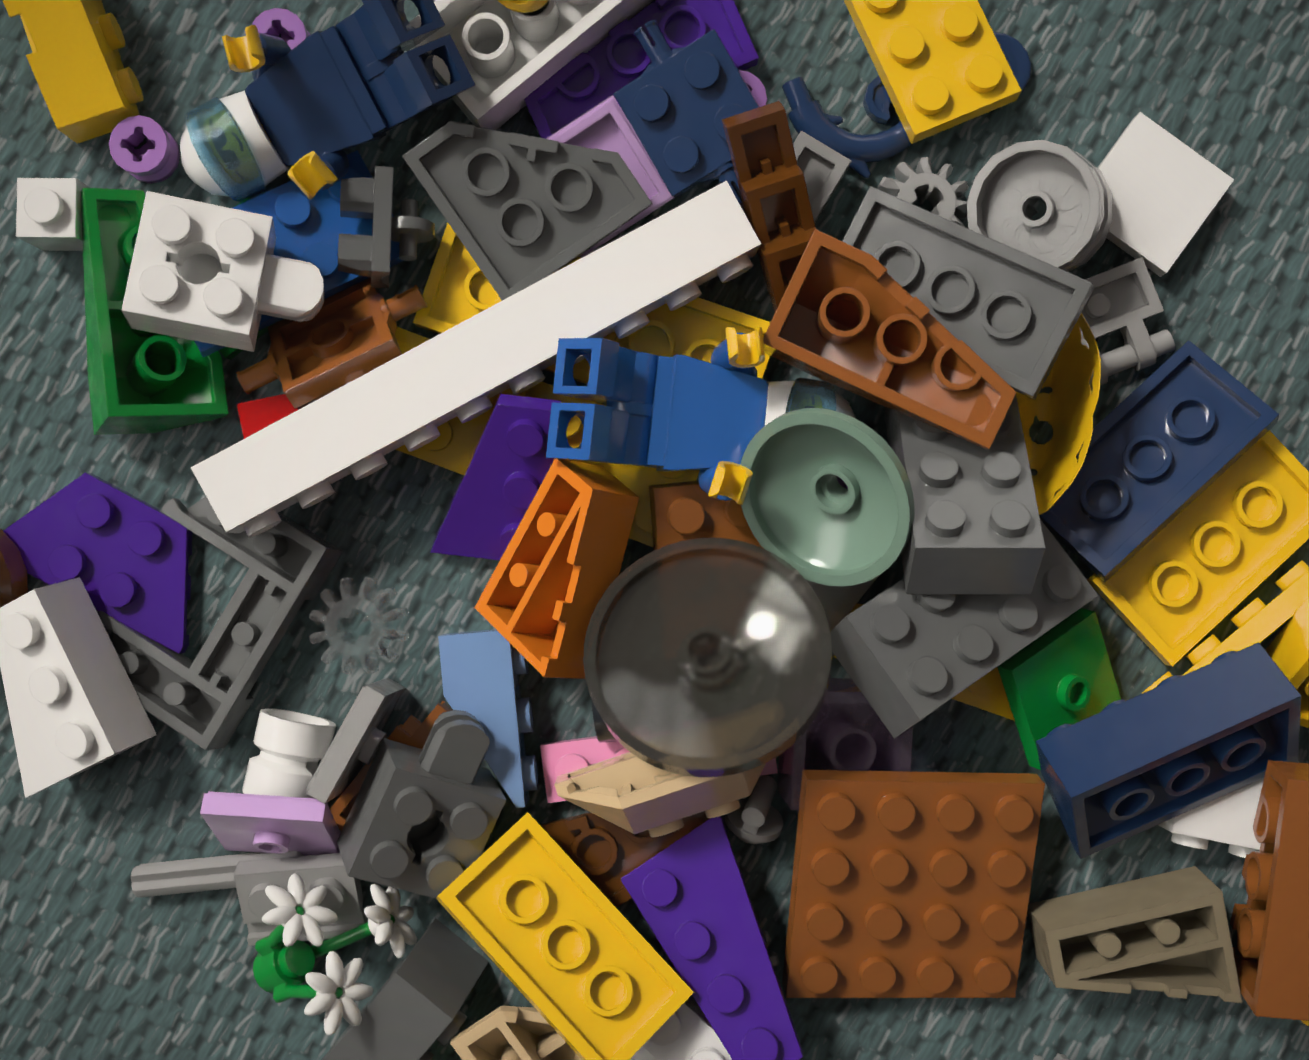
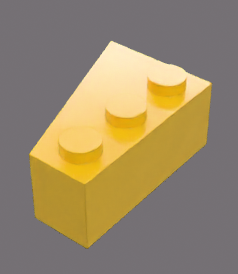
[2,0,143,144]

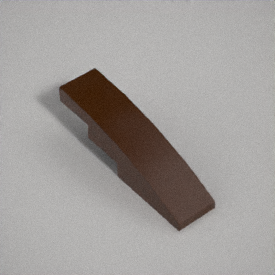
[722,101,816,312]

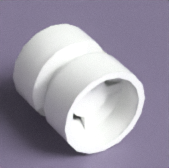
[242,709,336,799]

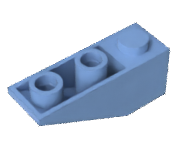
[438,629,539,808]

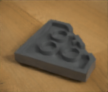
[402,121,652,301]

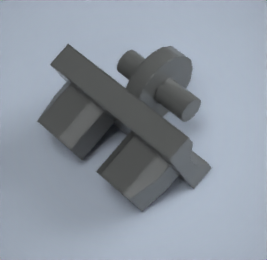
[338,166,435,289]

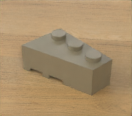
[1027,866,1242,1003]

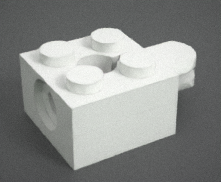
[122,191,324,352]

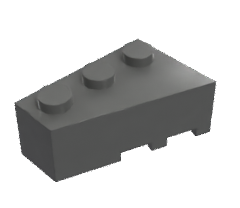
[321,918,489,1060]

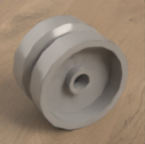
[967,140,1113,272]

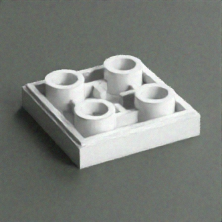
[1098,112,1234,277]

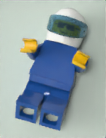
[546,327,856,505]

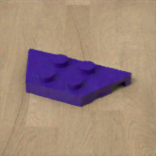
[3,472,192,654]

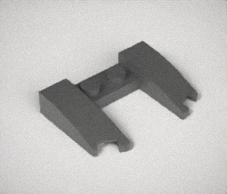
[98,497,343,750]

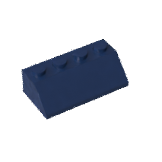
[1036,642,1301,859]

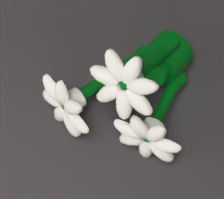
[253,873,417,1035]

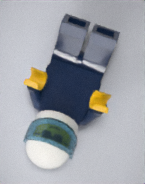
[180,0,475,202]

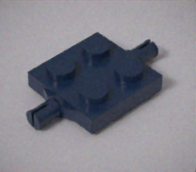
[613,20,759,206]

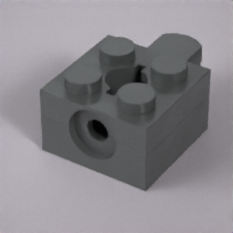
[337,710,506,898]

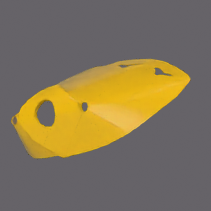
[1016,313,1101,515]

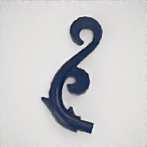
[782,32,1031,178]

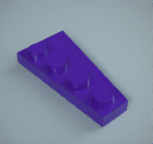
[524,0,759,139]
[621,816,804,1060]

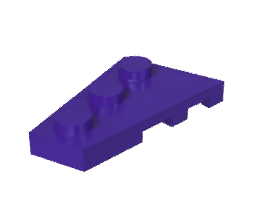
[430,394,561,560]

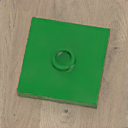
[997,608,1121,770]

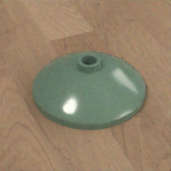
[740,408,915,586]

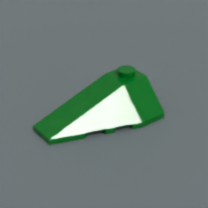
[81,188,228,435]

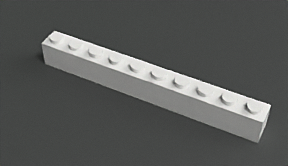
[191,181,761,538]

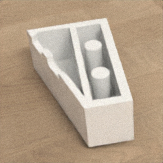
[0,577,157,798]

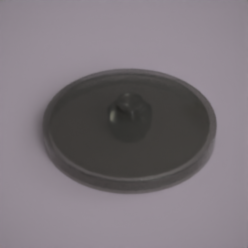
[583,538,832,777]

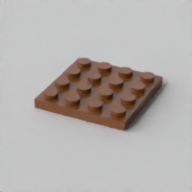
[782,770,1045,998]

